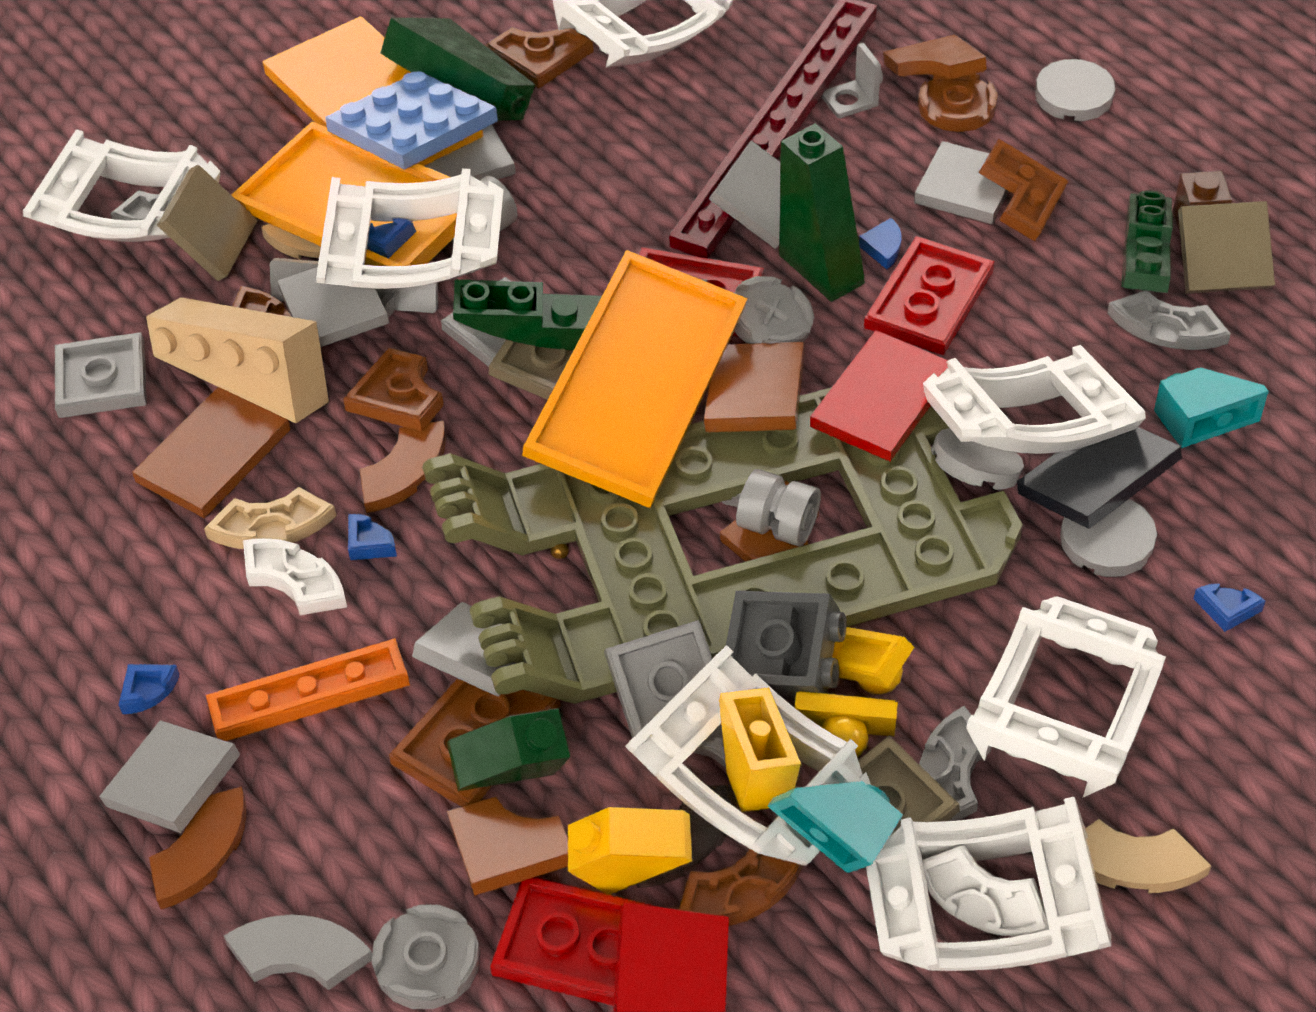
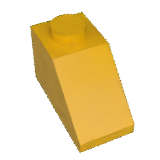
[719,687,801,812]
[568,807,692,895]

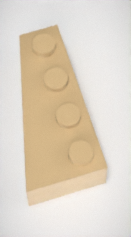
[146,297,329,423]

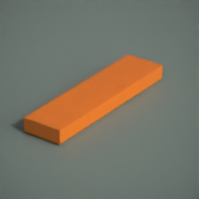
[205,638,410,741]

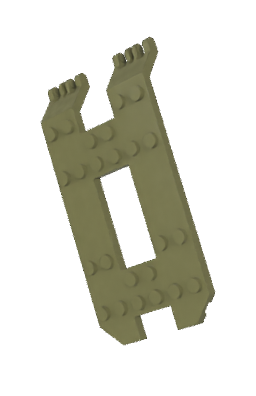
[422,387,1023,704]

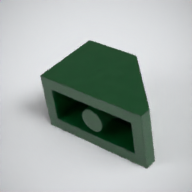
[447,708,570,791]

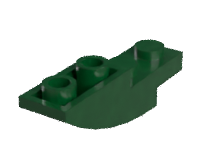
[1121,190,1173,293]
[453,279,602,351]

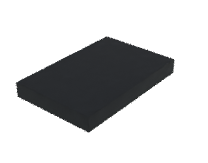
[1017,427,1182,529]

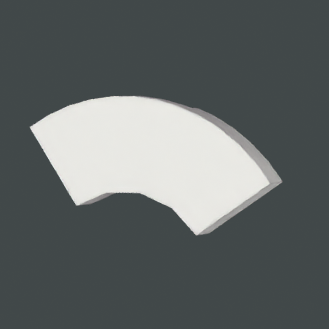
[243,539,347,615]
[922,845,1049,936]

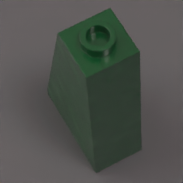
[380,17,535,121]
[779,123,865,302]

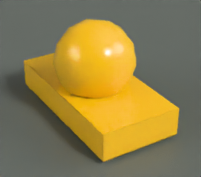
[833,627,915,695]
[795,691,898,757]

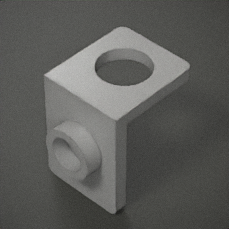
[822,43,883,118]

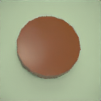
[918,74,998,132]

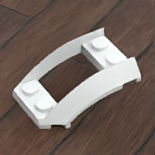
[552,0,733,68]
[23,130,220,242]
[316,168,504,289]
[923,345,1146,454]
[966,596,1166,797]
[625,645,870,866]
[866,797,1111,971]

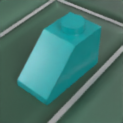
[1154,367,1269,448]
[768,781,903,873]

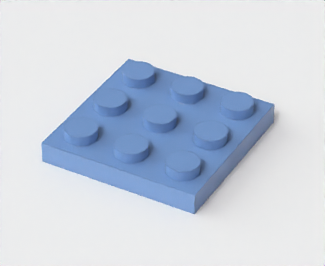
[325,71,498,170]

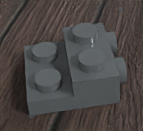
[726,591,847,700]

